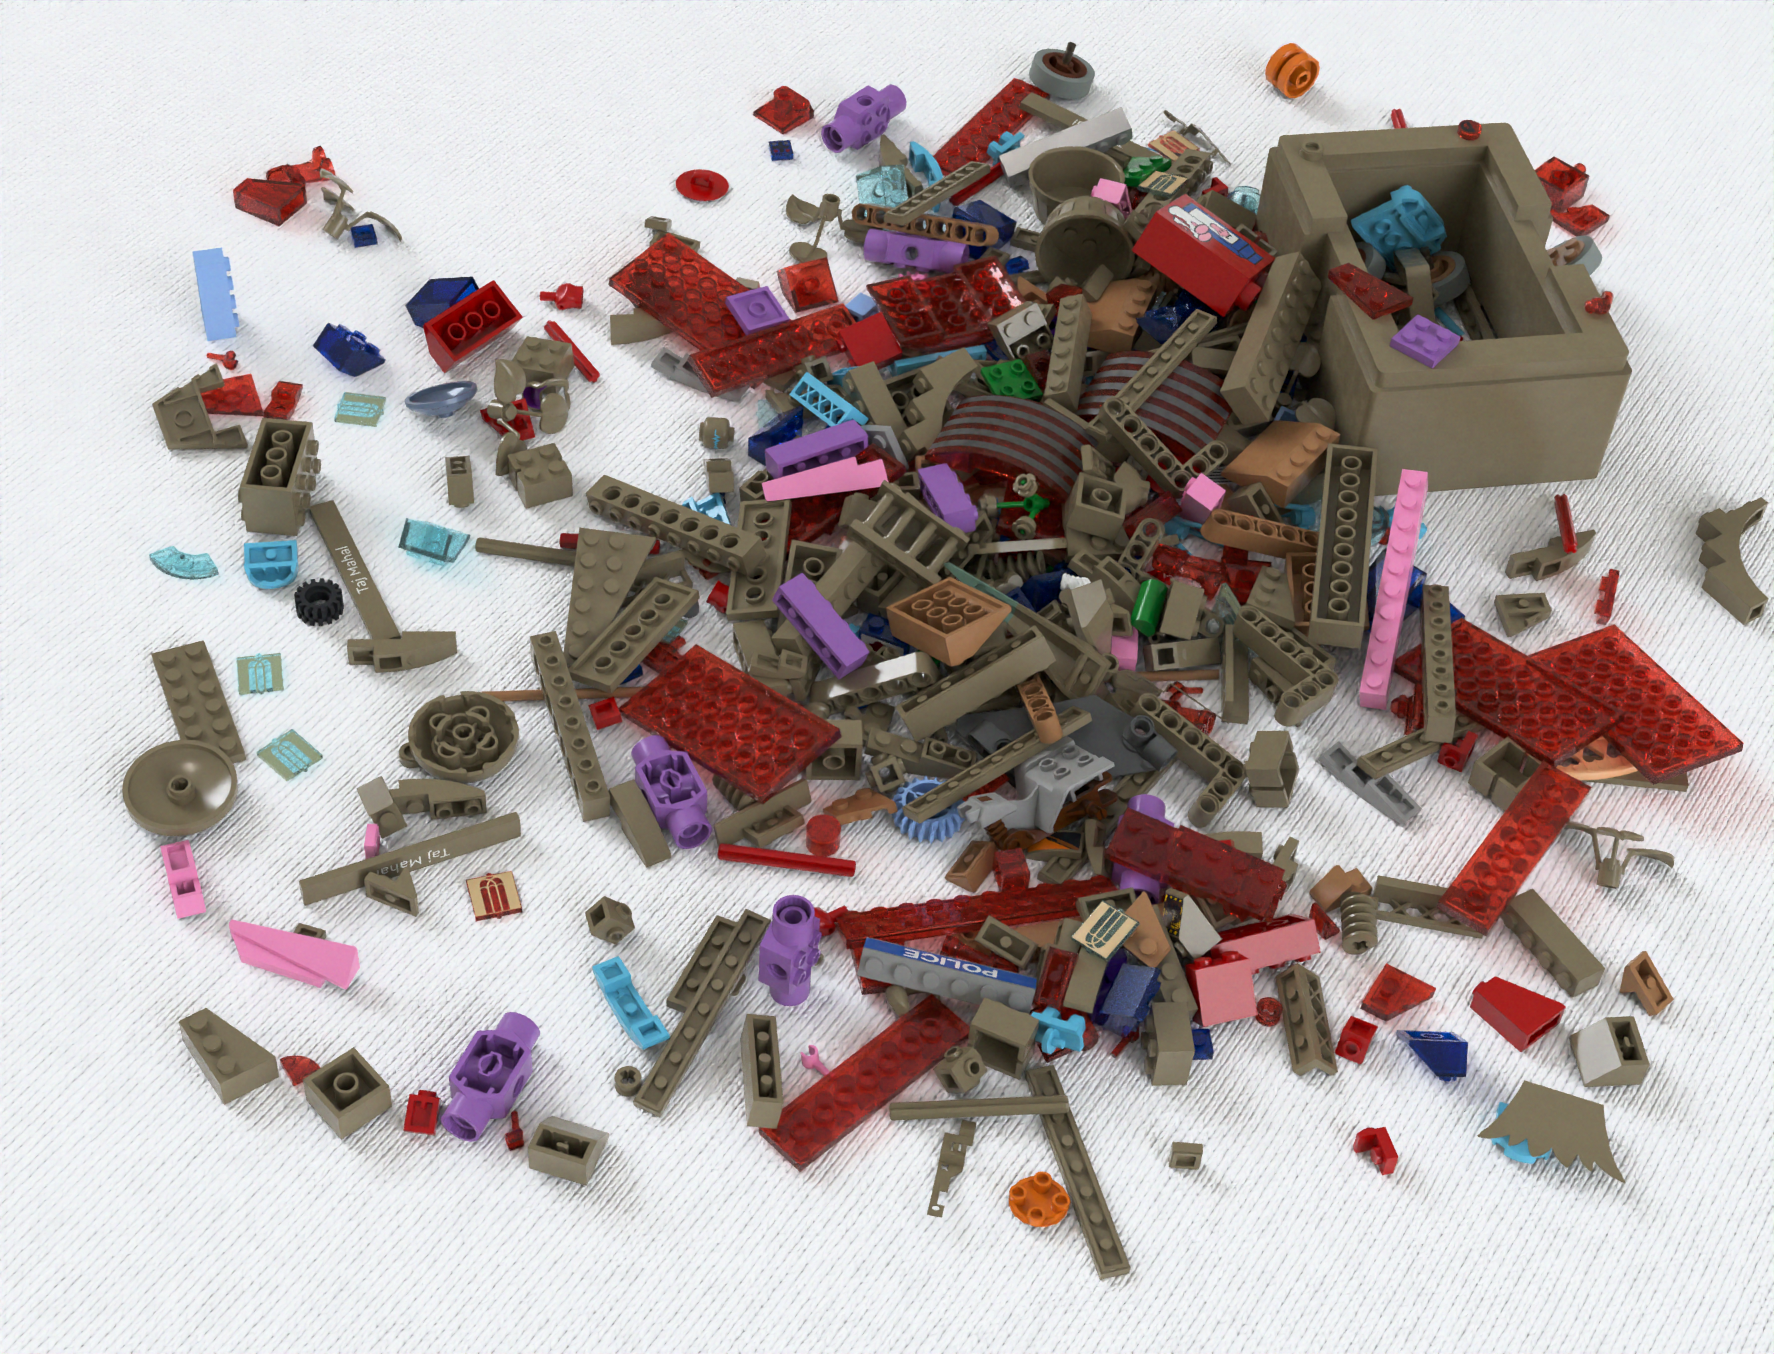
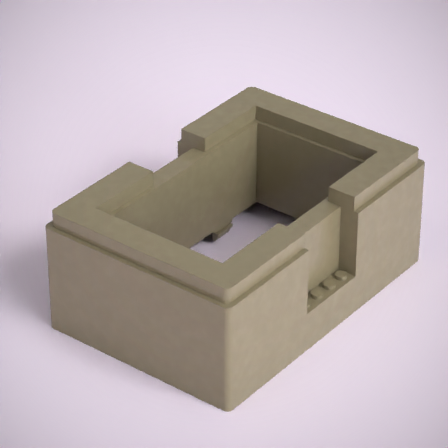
[1253,122,1632,496]

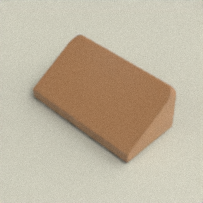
[945,840,1001,892]

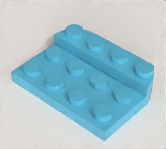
[1351,185,1447,273]

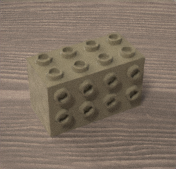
[238,418,321,536]

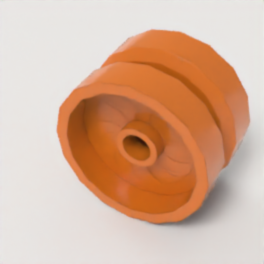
[1265,43,1320,98]

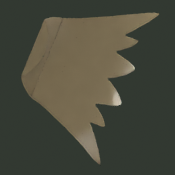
[1477,1080,1626,1183]

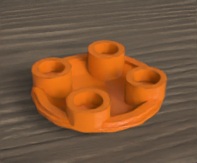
[1008,1171,1070,1227]

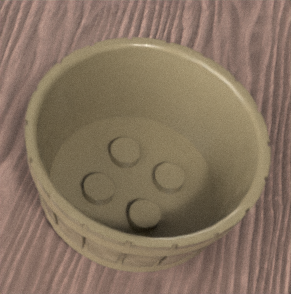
[1028,146,1125,225]
[1035,196,1135,288]

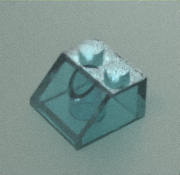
[856,164,908,218]
[398,518,471,566]

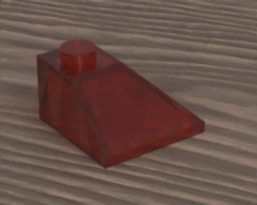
[776,257,839,313]

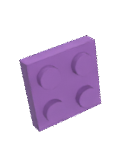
[725,286,790,337]
[1390,315,1460,369]

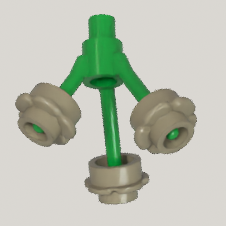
[978,473,1050,540]

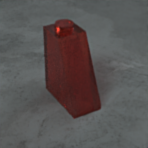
[233,178,307,227]
[1122,490,1183,540]

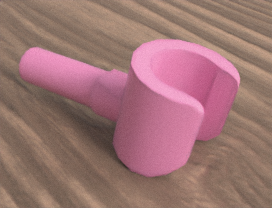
[800,1045,836,1083]

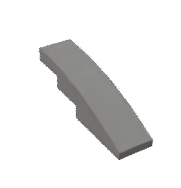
[650,347,750,402]
[1318,741,1422,825]

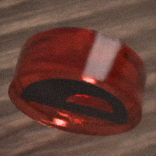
[1457,120,1482,140]

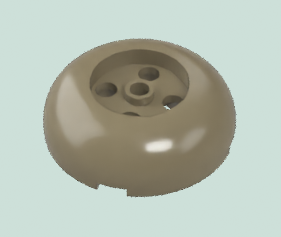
[408,691,519,784]

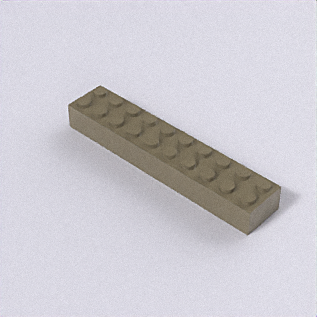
[1308,443,1378,649]

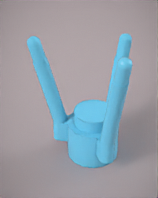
[1273,503,1316,530]
[1164,515,1226,565]

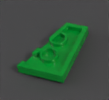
[1124,155,1172,187]

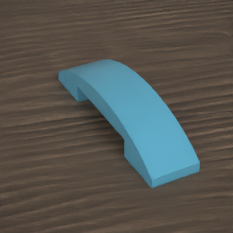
[908,141,943,213]
[592,956,670,1050]

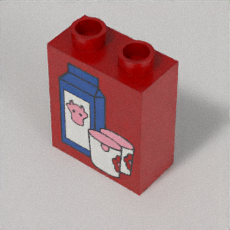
[1131,194,1275,317]

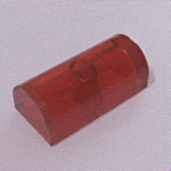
[1033,947,1079,1012]

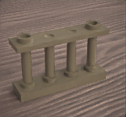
[846,480,970,589]

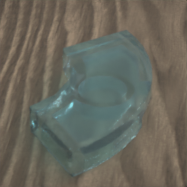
[149,546,219,580]

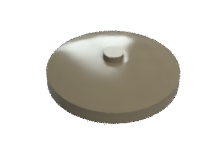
[122,740,238,836]

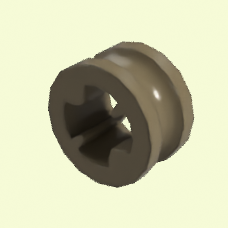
[614,1066,642,1097]

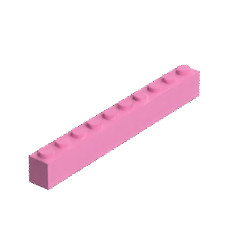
[1359,469,1428,710]

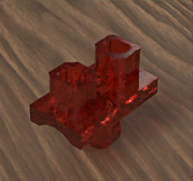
[1390,683,1424,735]

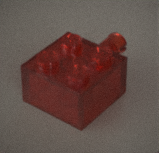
[1535,156,1590,215]

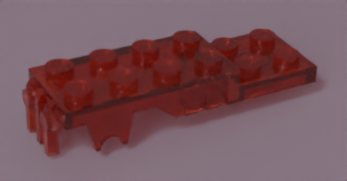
[1104,807,1288,924]

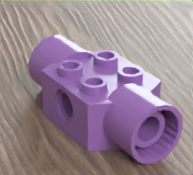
[821,84,907,153]
[864,229,969,276]
[631,735,712,849]
[1111,794,1174,905]
[758,895,822,1006]
[441,1012,540,1142]

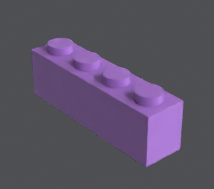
[765,419,869,479]
[918,463,978,533]
[772,573,870,680]

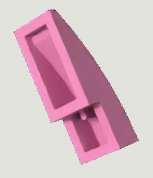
[1110,626,1138,671]
[160,840,206,919]

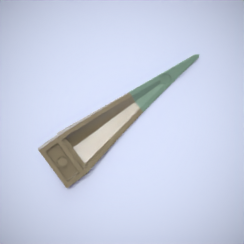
[944,562,1112,700]

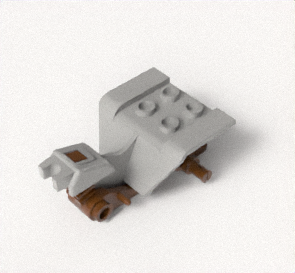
[957,736,1118,855]

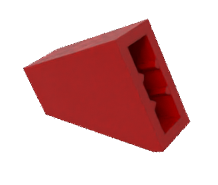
[1470,976,1566,1052]

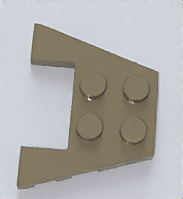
[152,363,248,450]

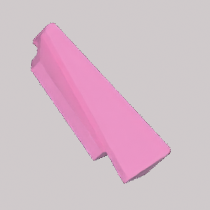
[762,457,888,502]
[229,919,360,990]

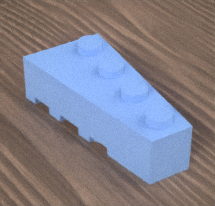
[192,247,240,341]

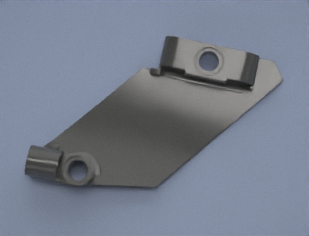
[956,694,1178,789]

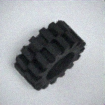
[294,578,344,626]

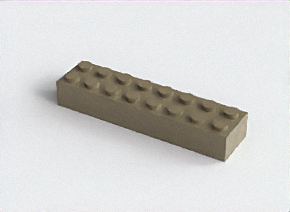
[1220,251,1322,425]

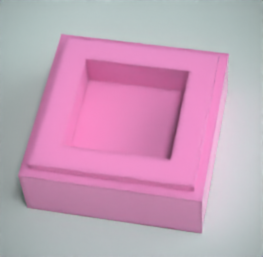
[364,824,381,859]

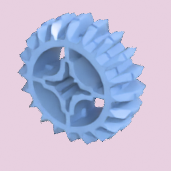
[891,775,965,844]

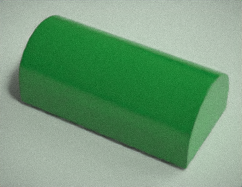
[1130,579,1168,637]

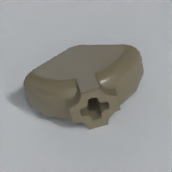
[1111,461,1150,515]

